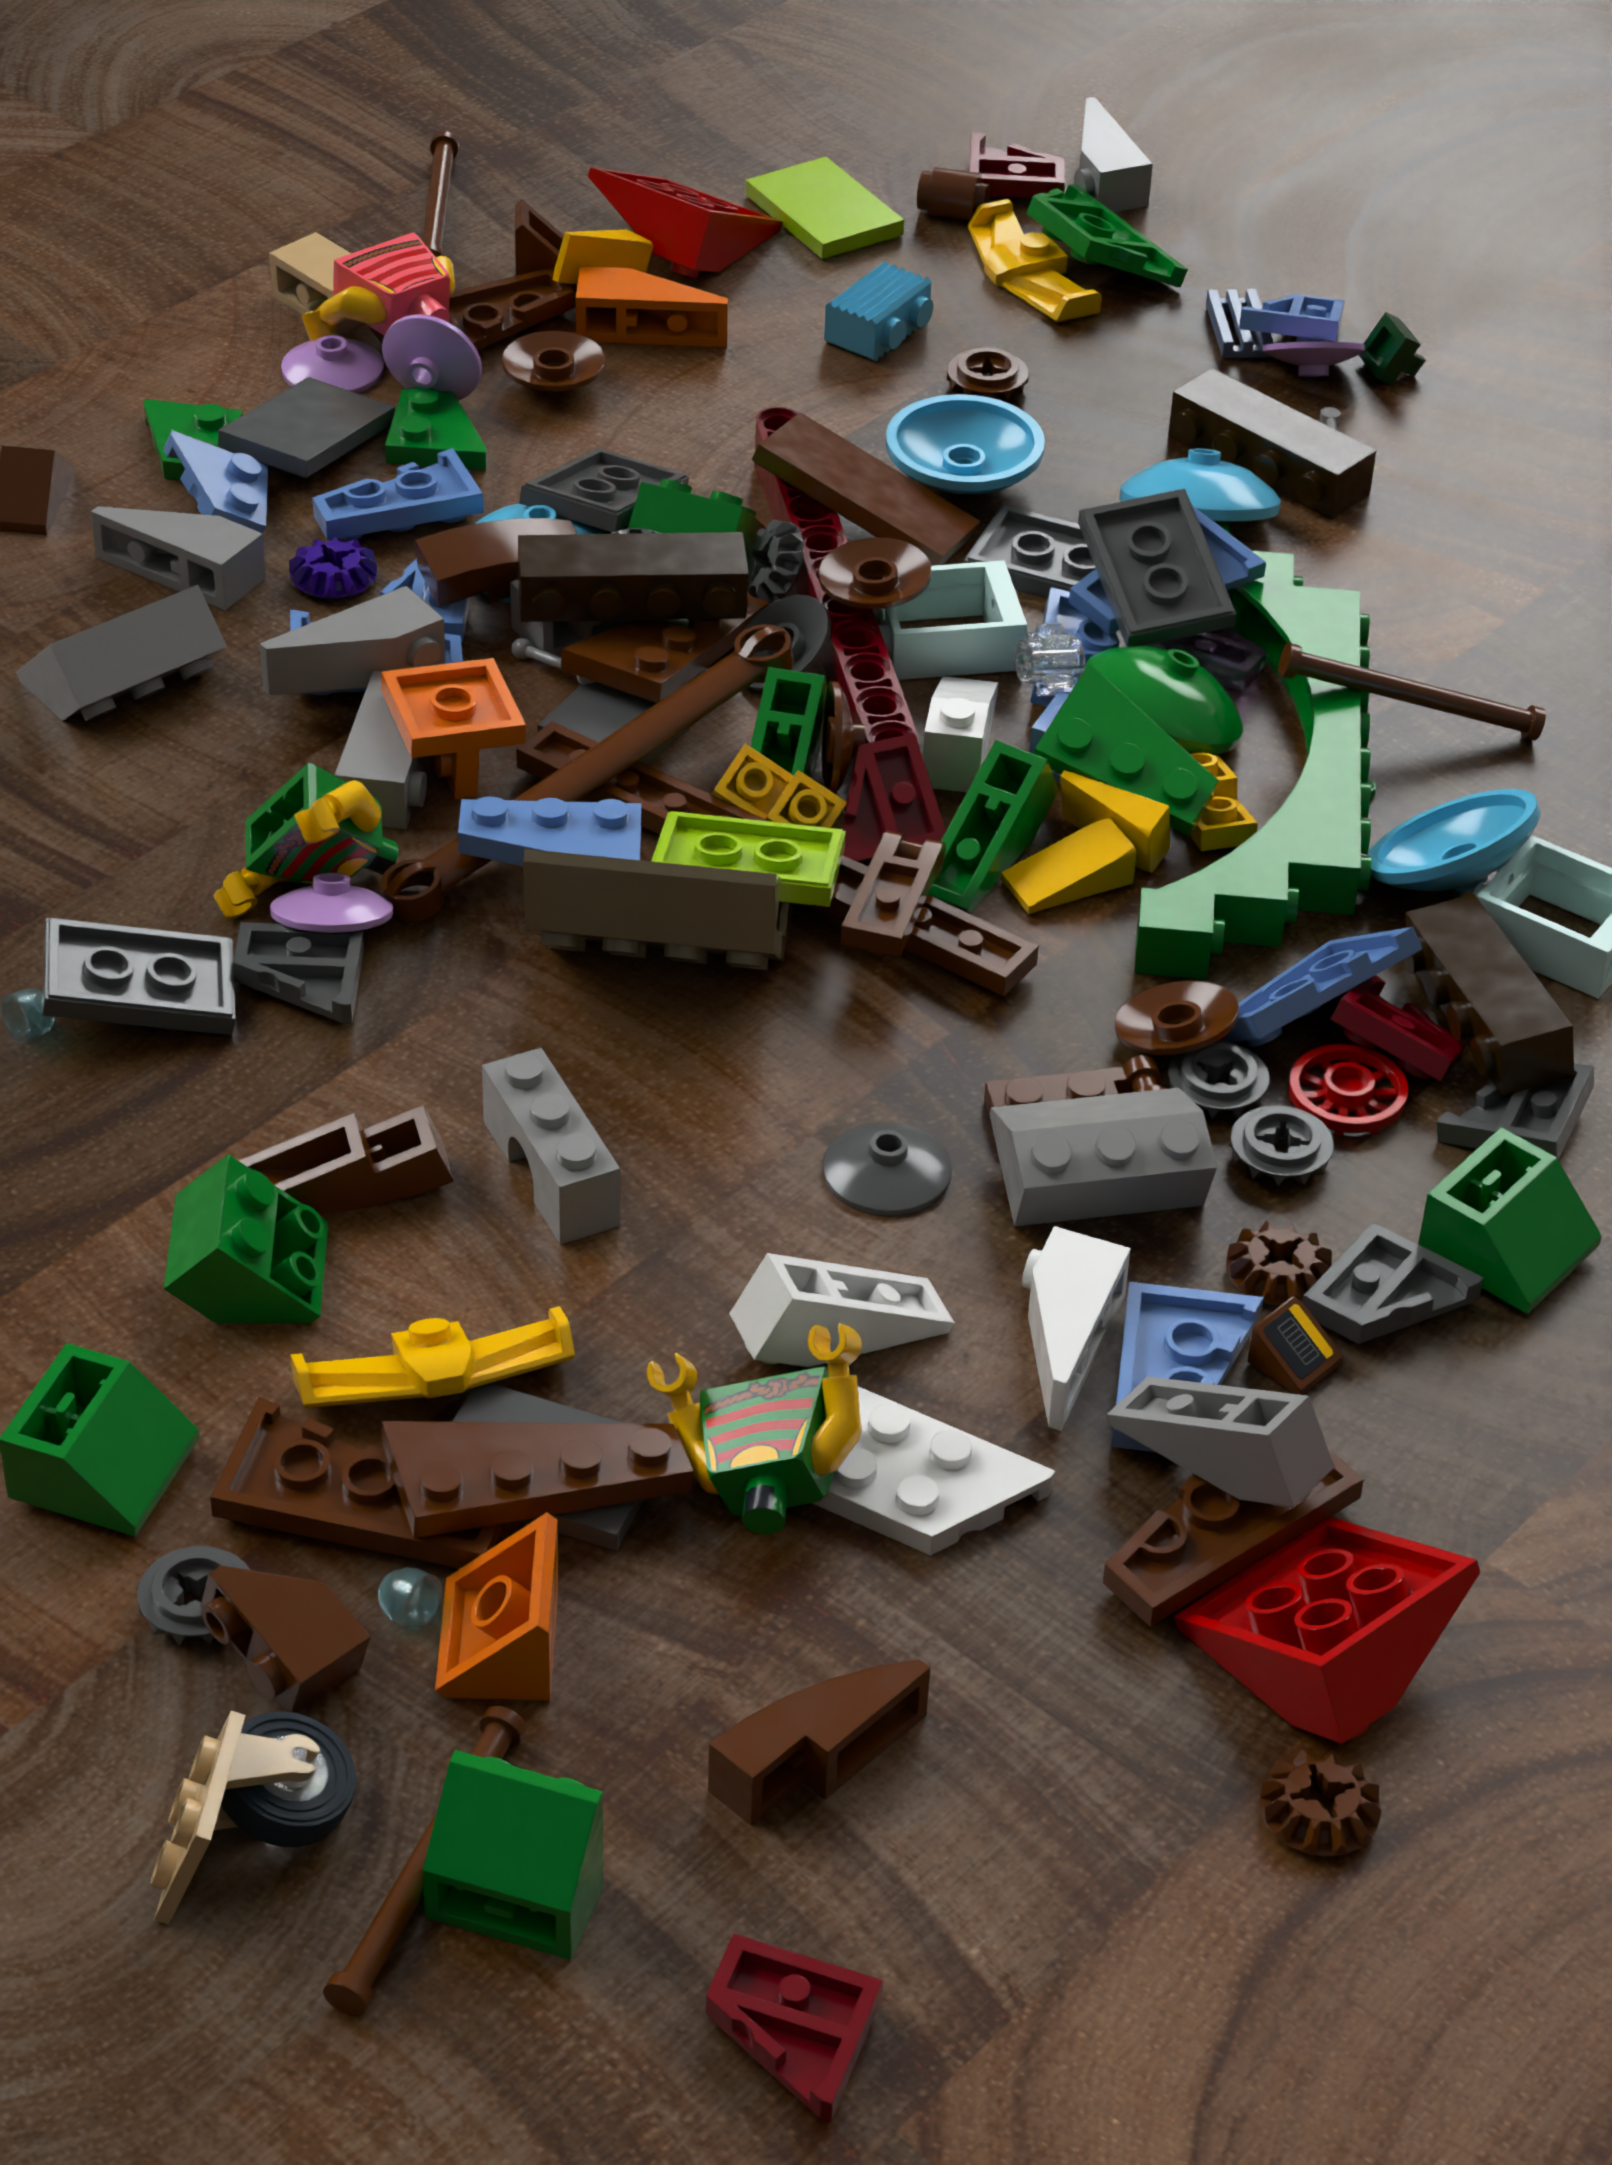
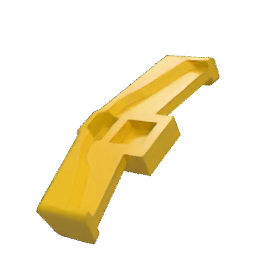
[968,199,1102,323]
[290,1306,575,1408]

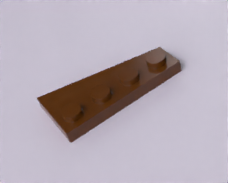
[370,267,574,350]
[560,592,769,703]
[382,1421,693,1539]
[1103,1449,1364,1627]

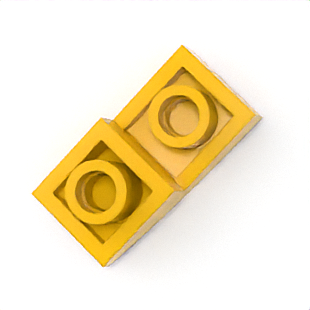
[711,743,847,828]
[1190,752,1257,851]

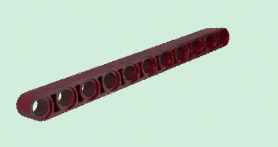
[755,407,918,744]

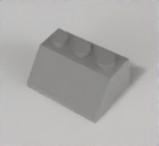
[16,585,227,722]
[989,1088,1217,1227]

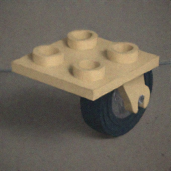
[150,1710,356,1925]

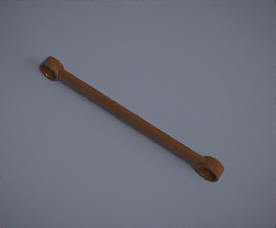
[381,624,794,922]

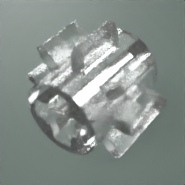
[1015,623,1085,696]

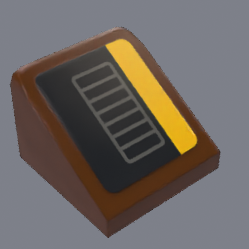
[1247,1296,1344,1395]

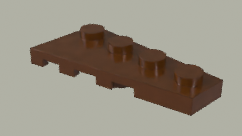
[210,1397,506,1569]

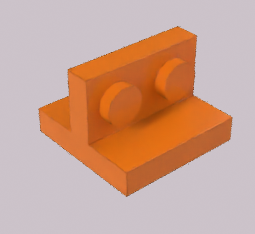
[381,658,526,799]

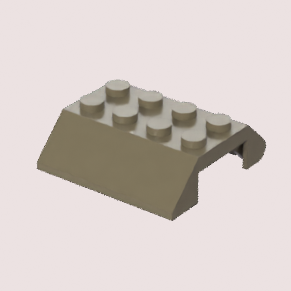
[523,849,793,971]

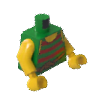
[214,762,399,920]
[647,1323,862,1535]

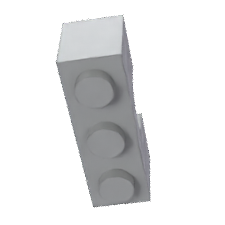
[482,1047,620,1245]

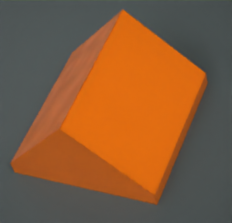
[435,1513,559,1701]

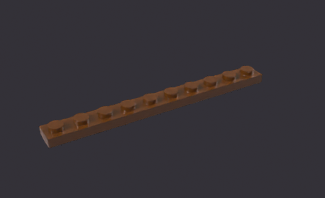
[516,721,1039,996]

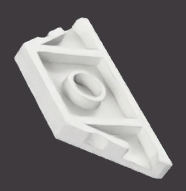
[813,1386,1055,1556]

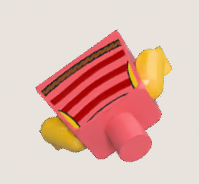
[301,232,455,341]

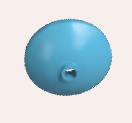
[886,394,1045,494]
[1119,449,1281,521]
[1367,789,1541,892]

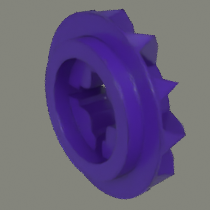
[289,537,378,599]

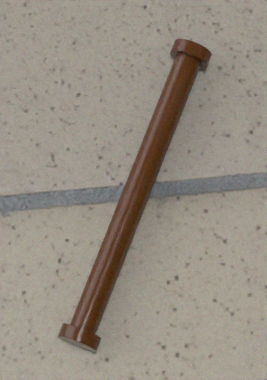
[422,131,459,257]
[1278,643,1546,741]
[323,1706,527,2016]

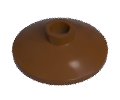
[502,331,605,393]
[819,537,931,609]
[822,681,865,795]
[1114,981,1240,1056]

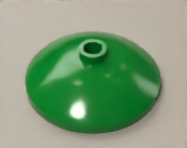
[1082,646,1243,754]

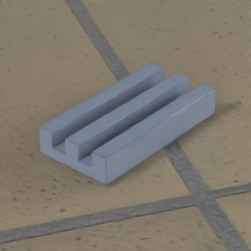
[1206,289,1273,358]

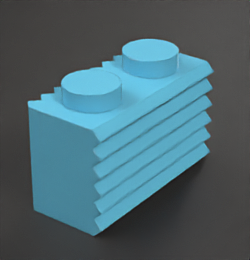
[824,261,933,362]

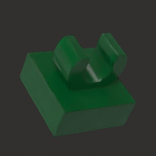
[1358,312,1426,385]

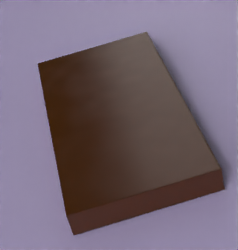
[752,412,981,566]

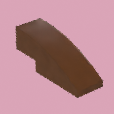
[415,518,578,608]
[239,1105,454,1214]
[708,1659,930,1825]

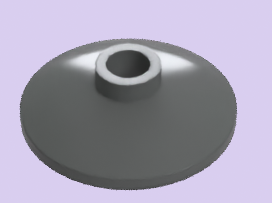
[733,595,831,692]
[823,1122,952,1216]

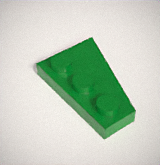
[1034,663,1219,836]

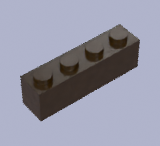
[1168,368,1377,520]
[518,532,749,622]
[1403,894,1574,1096]

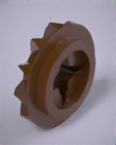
[946,347,1029,402]
[1226,1221,1332,1306]
[1259,1749,1382,1857]

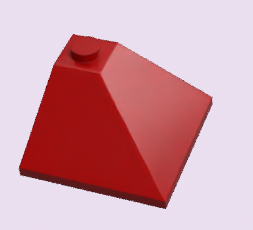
[588,167,783,278]
[1174,1517,1481,1744]

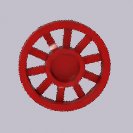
[1288,1044,1408,1136]

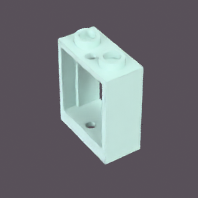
[873,560,1027,680]
[1473,835,1612,999]

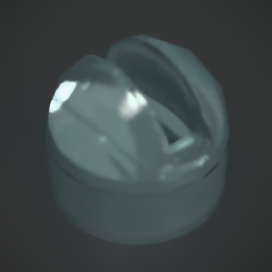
[1,988,55,1043]
[378,1567,442,1631]

